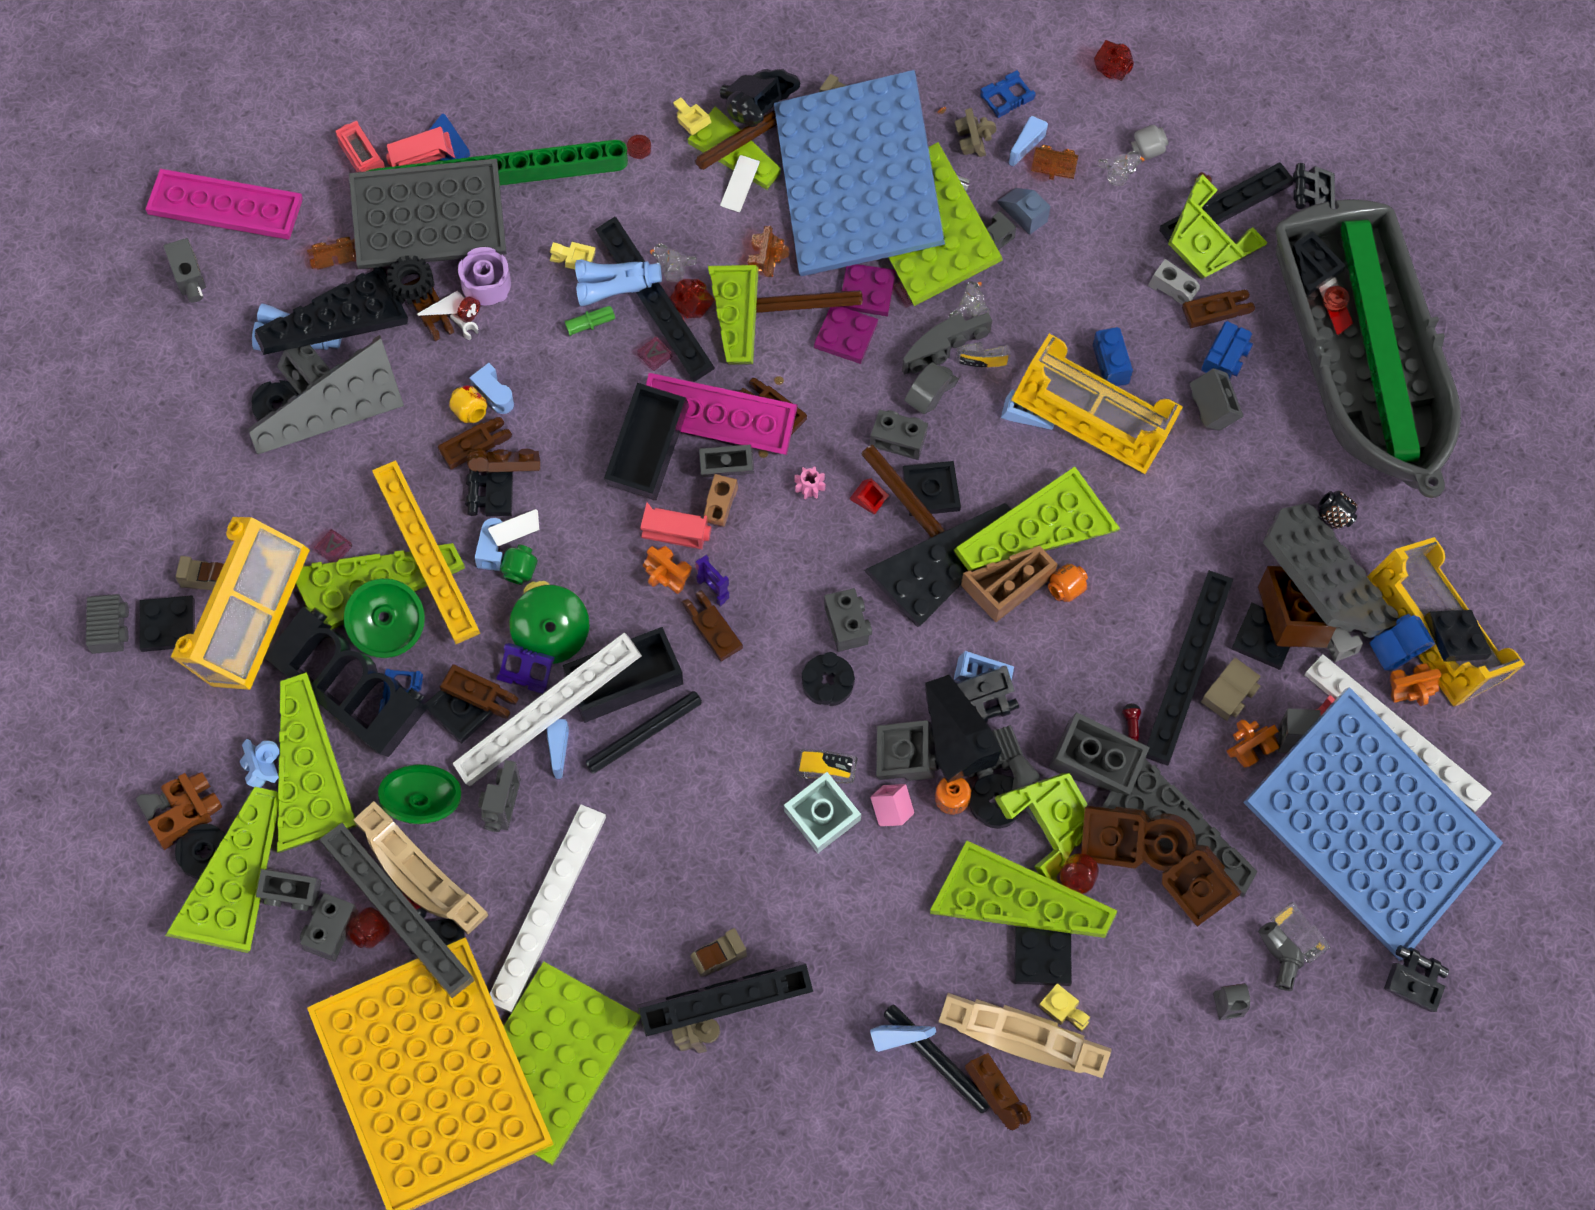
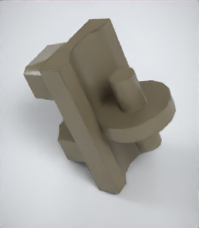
[955,108,997,157]
[671,1019,720,1053]

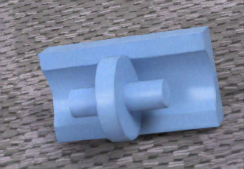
[240,739,279,788]

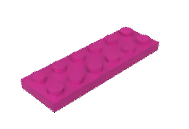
[146,169,303,240]
[646,373,798,455]

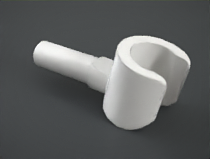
[450,314,478,340]

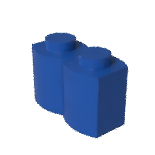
[1369,614,1435,671]

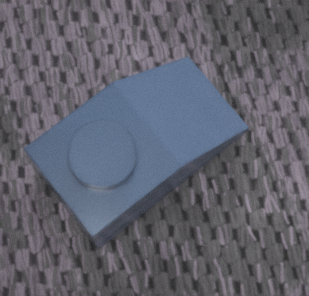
[997,188,1051,235]

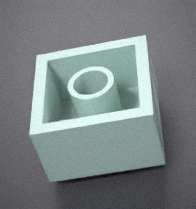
[784,772,861,853]

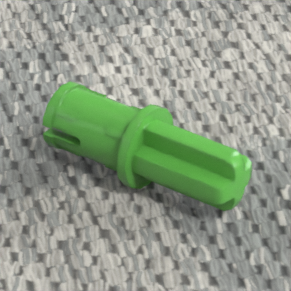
[565,306,615,336]

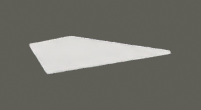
[417,291,472,316]

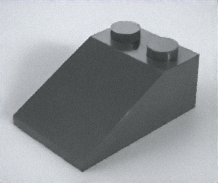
[1049,712,1150,796]

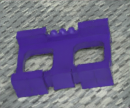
[695,555,730,606]
[497,643,555,694]

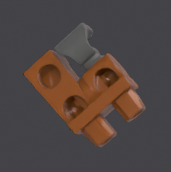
[136,772,222,850]

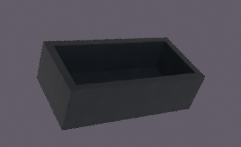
[604,383,689,500]
[562,627,683,723]

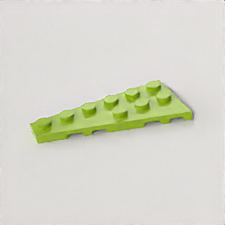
[930,841,1117,938]

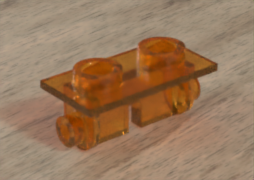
[307,237,356,270]

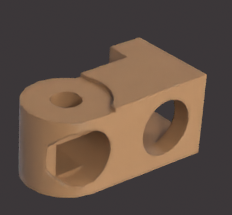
[703,474,738,527]

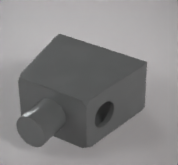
[163,238,206,303]

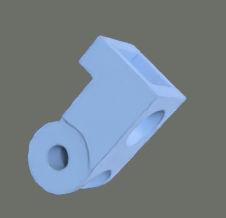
[470,363,514,414]
[475,518,503,571]

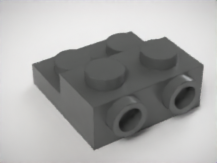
[876,720,940,781]
[478,760,521,832]

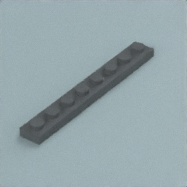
[320,823,474,998]

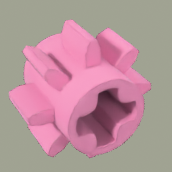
[794,466,826,499]

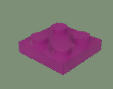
[841,264,896,317]
[814,306,878,364]

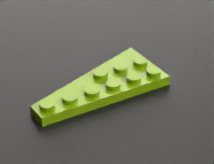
[954,467,1120,571]
[296,543,465,630]
[277,672,357,853]
[165,787,279,953]

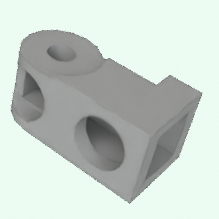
[1148,259,1200,305]
[1327,627,1363,662]

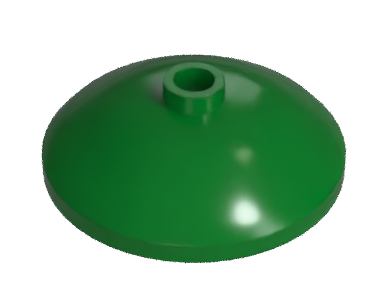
[344,578,425,658]
[509,585,590,664]
[378,765,461,824]

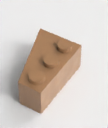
[961,546,1057,622]

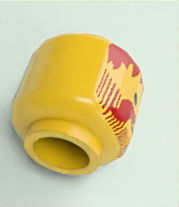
[449,386,487,423]

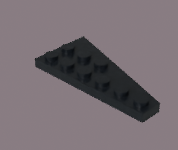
[255,267,408,355]
[864,503,1012,627]

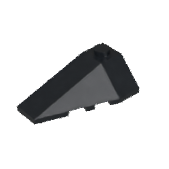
[925,675,1002,783]

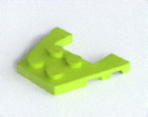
[1168,174,1268,279]
[995,773,1088,882]

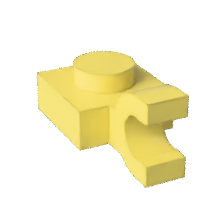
[673,98,712,135]
[550,242,596,269]
[1039,984,1090,1032]

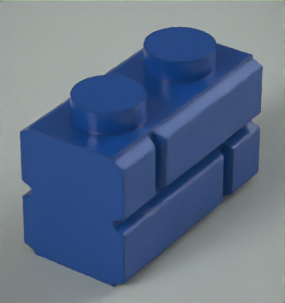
[1201,321,1253,379]
[1092,327,1133,386]

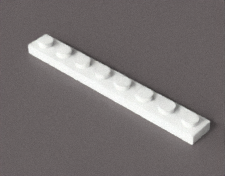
[453,633,642,786]
[1305,655,1492,813]
[490,805,606,1014]

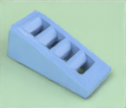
[1009,116,1048,167]
[1001,389,1054,430]
[954,651,1014,681]
[546,719,569,779]
[870,1025,936,1052]

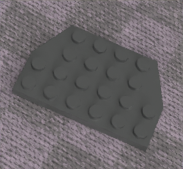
[1263,503,1399,638]

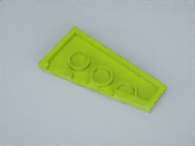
[688,106,781,190]
[708,265,758,365]

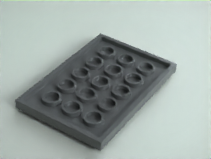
[349,159,507,269]

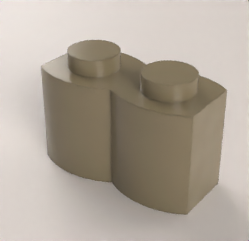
[1201,658,1261,721]

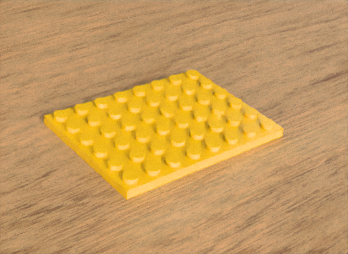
[307,937,554,1210]

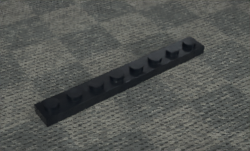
[595,216,715,382]
[1146,570,1233,766]

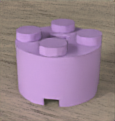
[458,247,511,306]

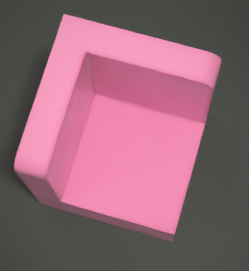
[870,784,914,826]

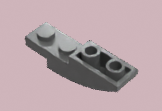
[902,313,992,375]

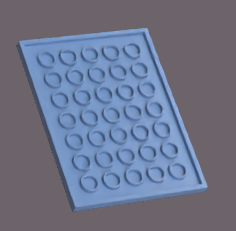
[774,70,945,276]
[1243,687,1503,961]

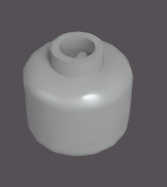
[1131,125,1169,160]

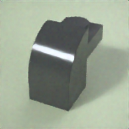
[904,362,959,414]

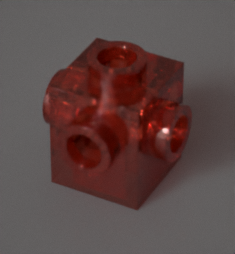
[1094,40,1134,81]
[669,279,715,318]

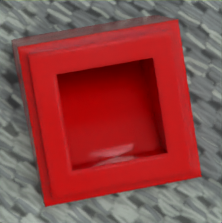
[850,478,889,514]

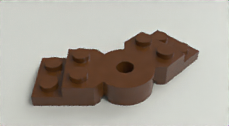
[1081,805,1241,927]

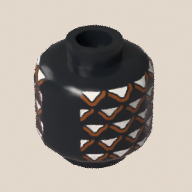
[1318,491,1357,529]

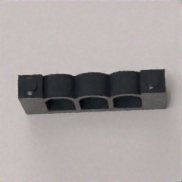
[264,606,429,757]
[637,961,813,1037]

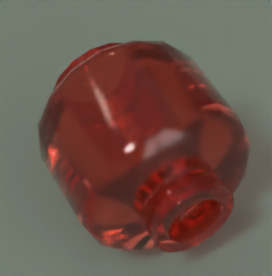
[1060,853,1099,894]
[348,907,390,948]

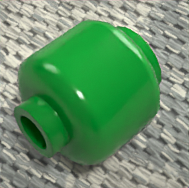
[500,544,538,585]

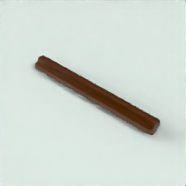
[695,110,777,170]
[756,290,863,313]
[861,444,945,538]

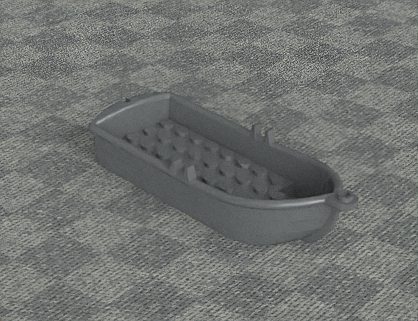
[1275,199,1461,498]

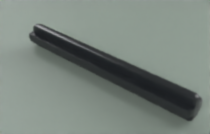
[586,691,702,774]
[884,1004,990,1114]

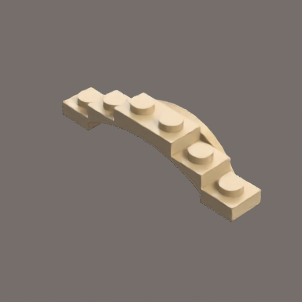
[354,801,488,935]
[939,993,1111,1078]

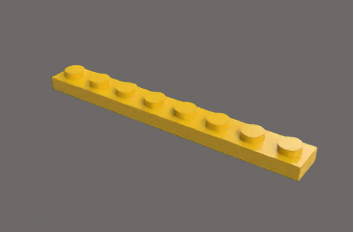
[372,460,480,644]

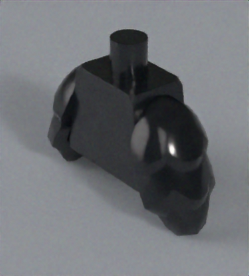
[720,69,800,127]

